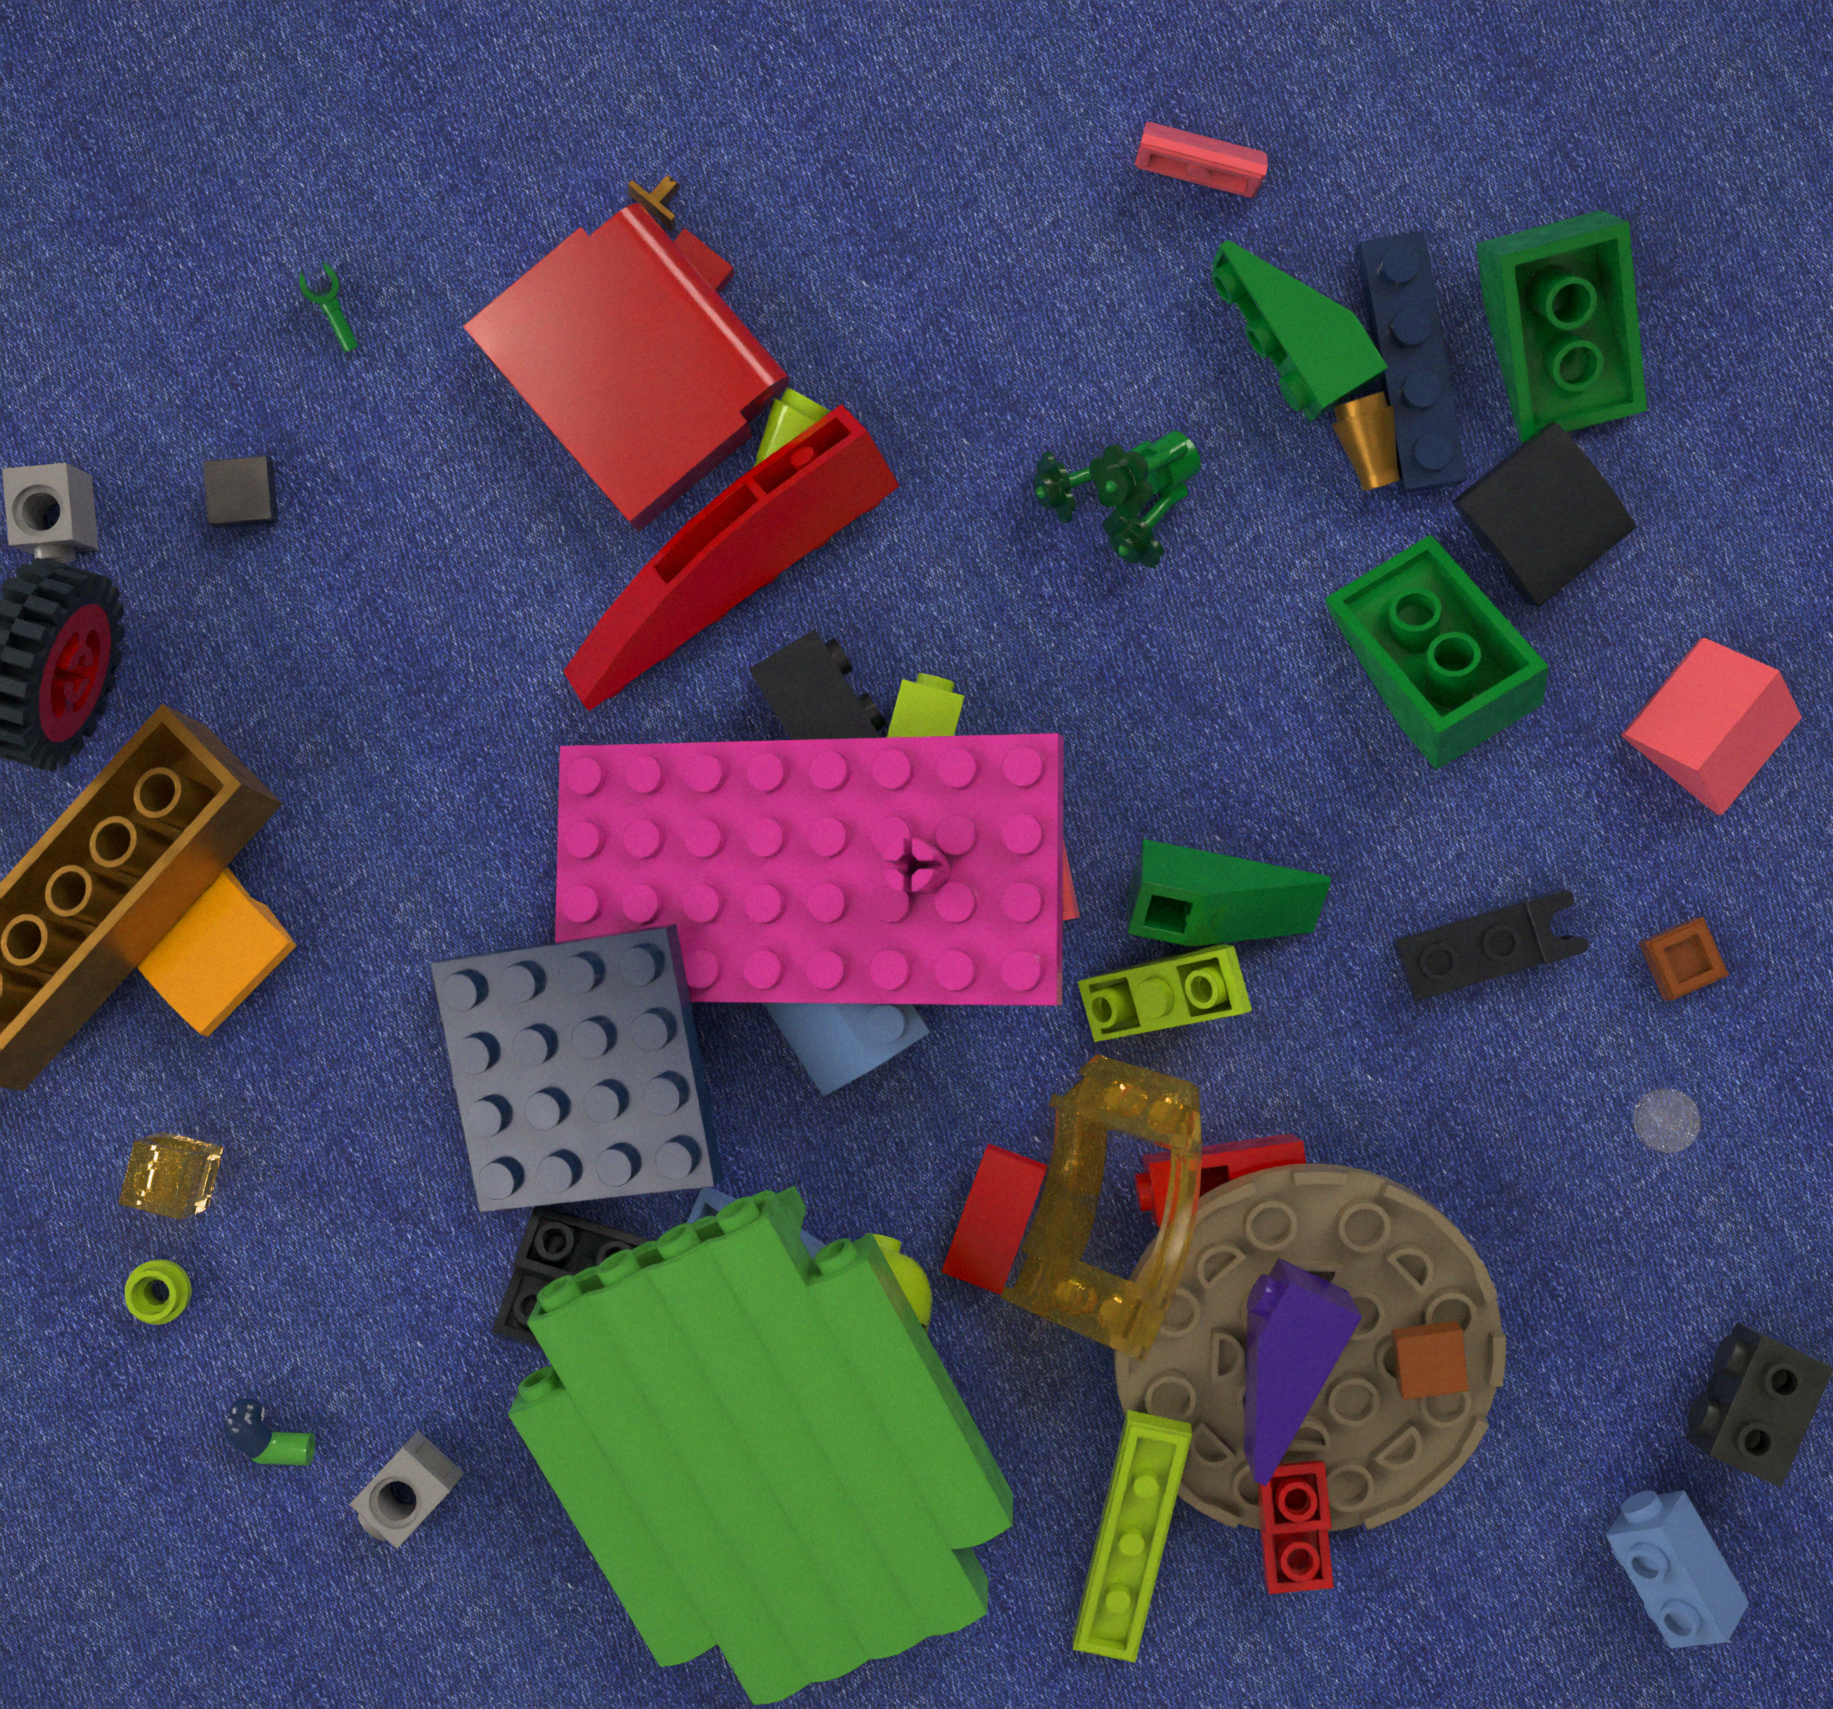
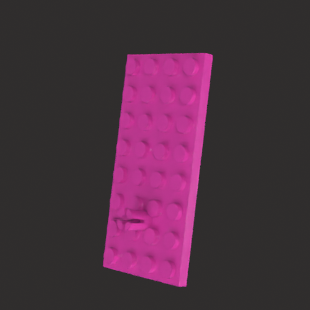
[555,733,1064,1006]

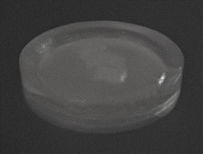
[1633,1088,1701,1153]

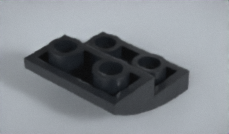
[1452,422,1637,607]
[492,1206,653,1351]

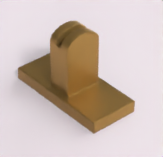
[628,175,679,230]

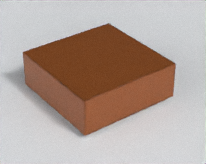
[1638,917,1729,1001]
[1391,1320,1469,1400]

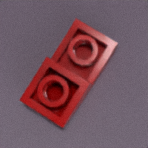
[941,1143,1048,1295]
[1258,1460,1334,1594]

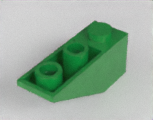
[1211,240,1388,423]
[1127,839,1331,946]

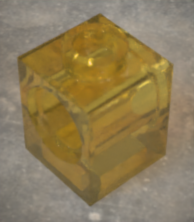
[118,1132,224,1220]

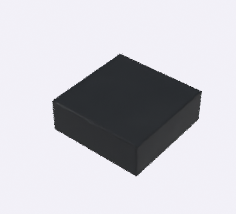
[203,456,278,528]

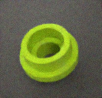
[125,1259,192,1325]

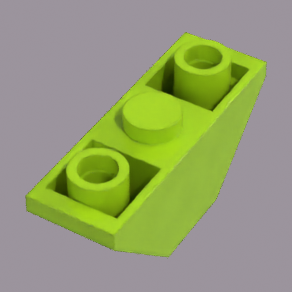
[1077,944,1252,1042]

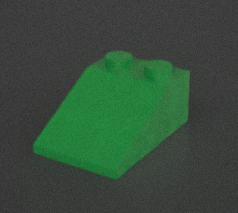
[1476,210,1647,443]
[1325,534,1549,770]

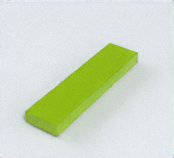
[1072,1410,1192,1663]

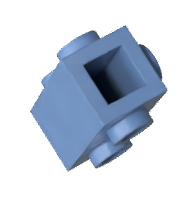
[1605,1490,1749,1649]

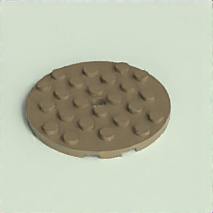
[1113,1163,1506,1532]

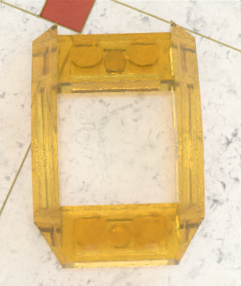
[1000,1054,1202,1364]

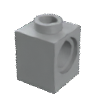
[2,463,99,564]
[349,1430,464,1549]

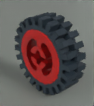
[0,558,125,771]

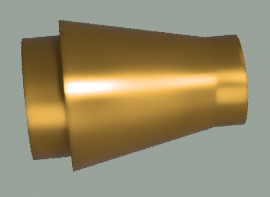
[1331,391,1400,491]

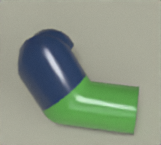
[223,1398,316,1466]

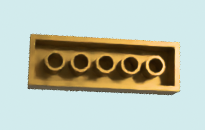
[0,704,283,1091]

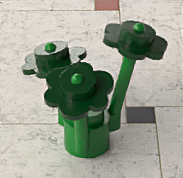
[1033,431,1201,568]

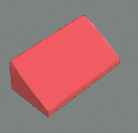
[1135,122,1268,198]

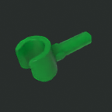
[298,261,359,353]

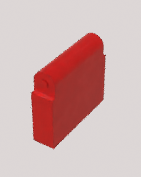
[463,203,790,533]

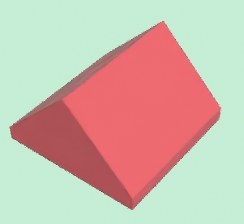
[1620,638,1802,815]

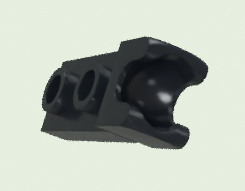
[1394,889,1589,1001]

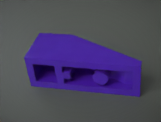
[1243,1258,1362,1486]

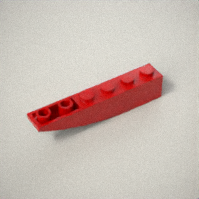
[563,404,900,711]

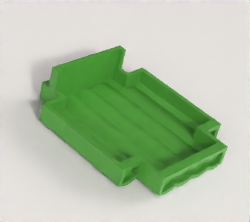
[508,1186,1013,1705]

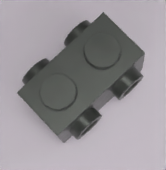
[1685,1322,1833,1488]

